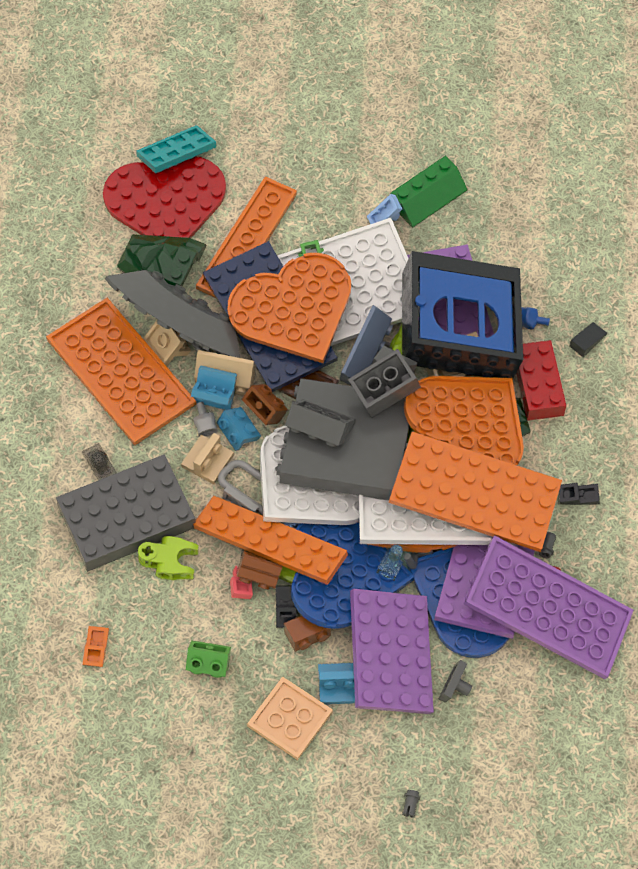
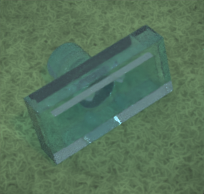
[376,545,409,581]

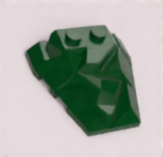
[117,234,207,286]

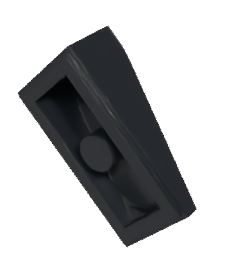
[569,322,607,358]

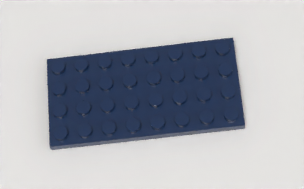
[203,241,338,392]

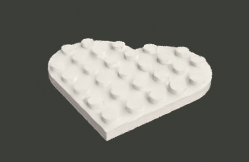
[260,426,359,525]

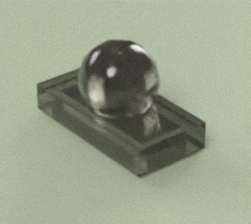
[82,443,117,480]

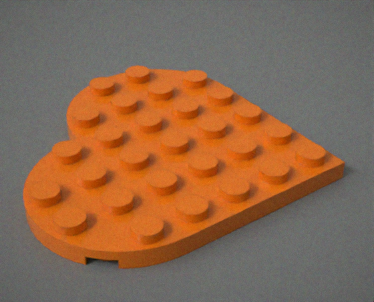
[228,253,351,363]
[404,376,524,465]

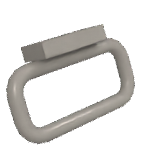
[218,460,263,516]

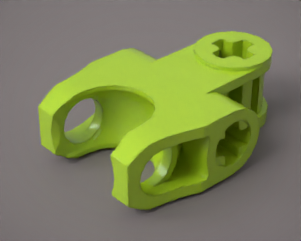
[138,536,199,580]

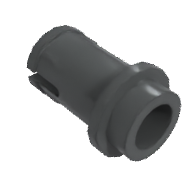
[539,532,556,558]
[402,790,420,818]

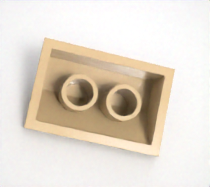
[194,350,256,396]

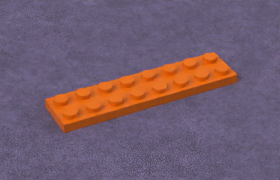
[196,176,297,298]
[193,496,348,585]

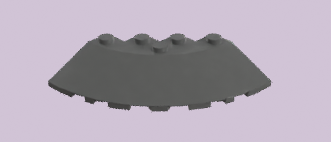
[105,270,241,358]

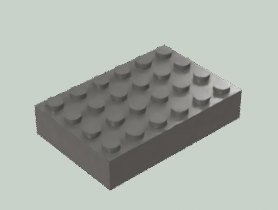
[56,454,196,572]

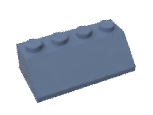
[340,305,393,386]

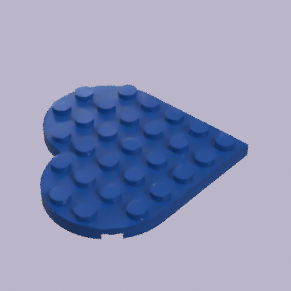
[291,522,415,629]
[407,547,509,658]

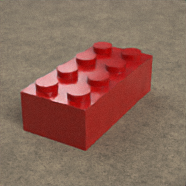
[516,340,567,421]

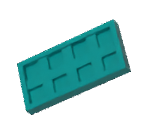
[136,125,216,173]

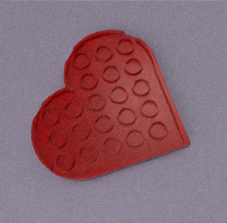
[103,156,226,238]

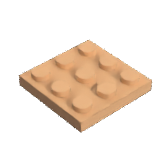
[247,677,333,760]

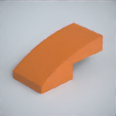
[82,626,109,667]

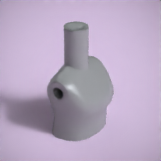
[193,402,218,437]

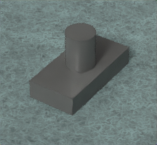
[438,660,472,703]

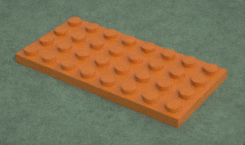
[46,297,196,446]
[388,432,562,552]

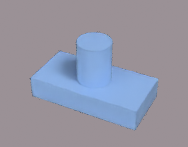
[367,194,402,224]

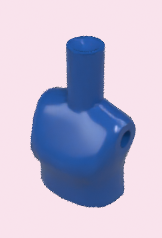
[522,307,550,330]

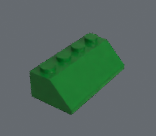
[390,155,468,228]

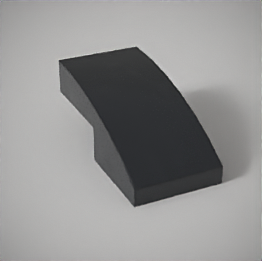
[559,482,600,505]
[276,585,296,628]

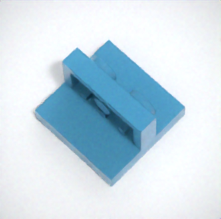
[191,365,237,410]
[318,663,355,705]

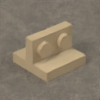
[143,319,191,366]
[181,433,234,484]

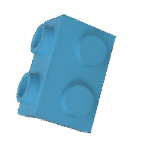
[217,407,261,451]

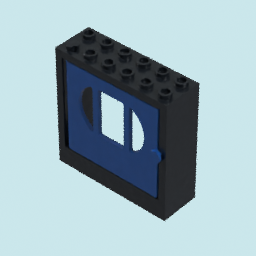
[402,251,523,380]

